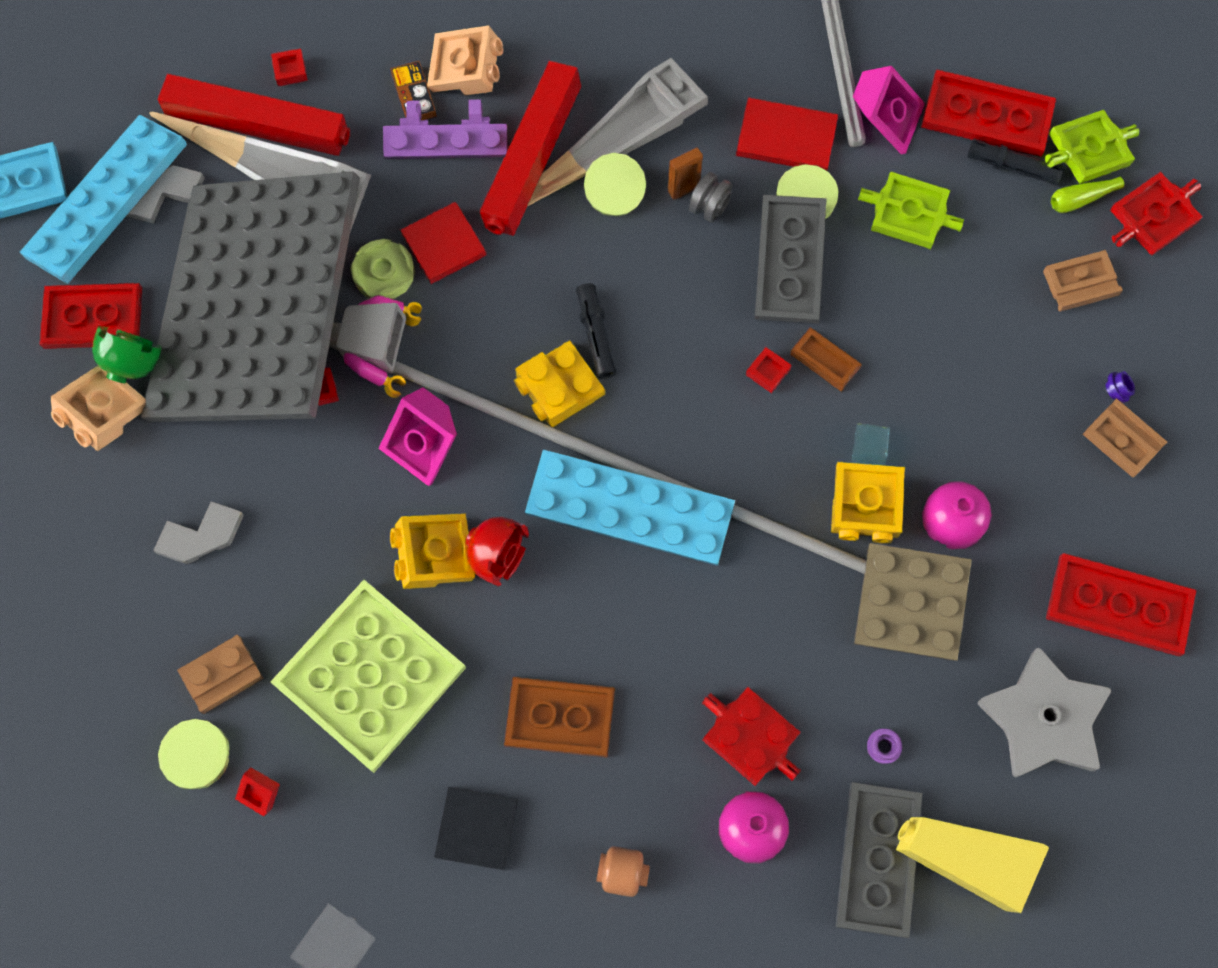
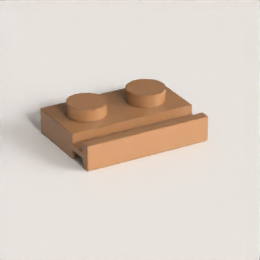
[1043,250,1123,312]
[1083,398,1167,478]
[177,635,264,714]

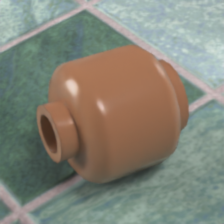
[596,846,650,897]

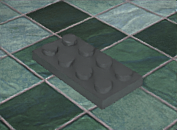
[755,195,827,323]
[835,782,923,938]

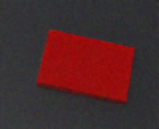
[736,97,838,171]
[40,283,143,349]

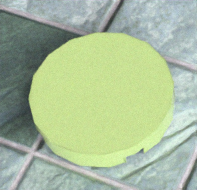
[584,153,646,216]
[776,164,839,219]
[351,239,415,299]
[158,719,230,790]

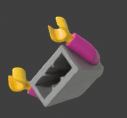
[330,295,422,398]

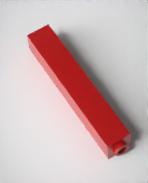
[480,61,581,236]
[157,73,350,156]

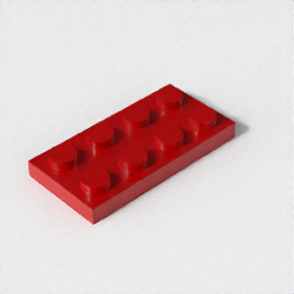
[921,69,1056,157]
[1046,553,1196,657]

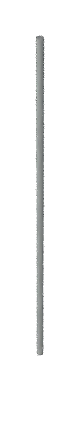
[329,341,866,574]

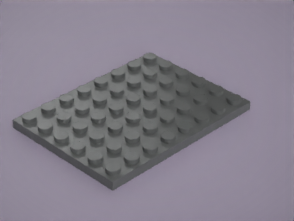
[141,171,360,422]

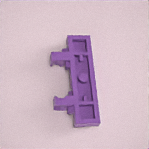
[383,100,508,159]

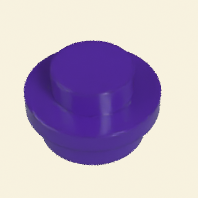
[1106,371,1135,403]

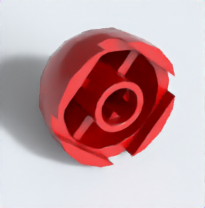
[466,516,529,587]

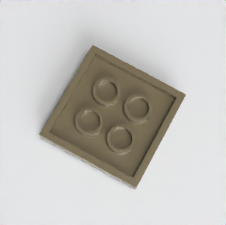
[854,543,972,661]

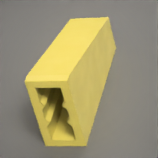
[896,817,1049,913]

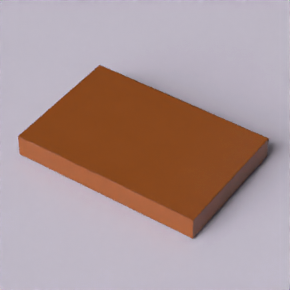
[504,677,615,758]

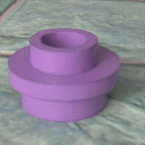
[867,729,902,764]

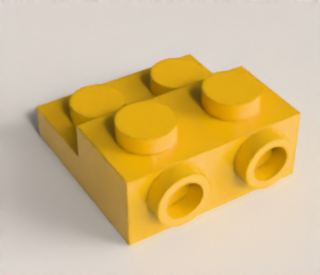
[514,340,605,427]
[831,462,905,543]
[390,514,475,589]

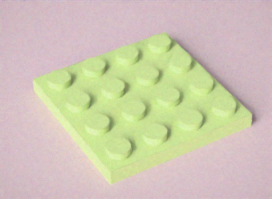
[271,580,466,773]

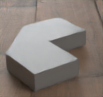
[126,165,205,224]
[153,501,244,565]

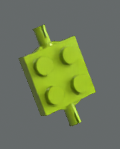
[1045,110,1139,184]
[858,172,964,249]

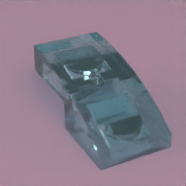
[851,423,890,466]

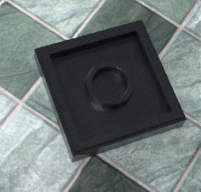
[434,787,518,871]

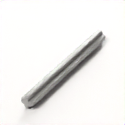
[821,0,865,147]

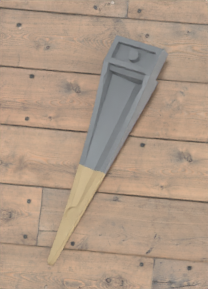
[528,58,708,206]
[150,112,371,232]

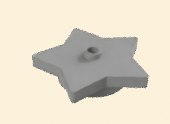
[978,648,1111,778]

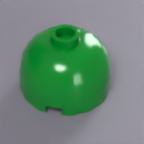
[92,326,162,384]

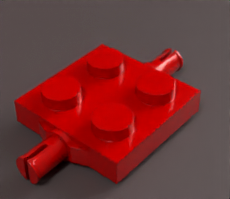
[1110,171,1203,256]
[702,687,801,786]

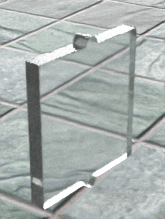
[290,903,376,968]

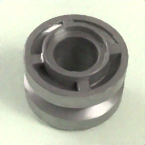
[689,172,733,223]

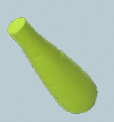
[1051,177,1124,213]

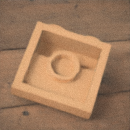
[427,25,503,95]
[51,366,146,451]

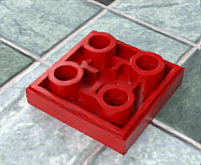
[400,202,486,284]

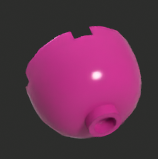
[922,481,992,549]
[719,791,789,863]

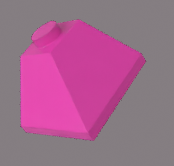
[853,66,925,154]
[378,387,457,486]

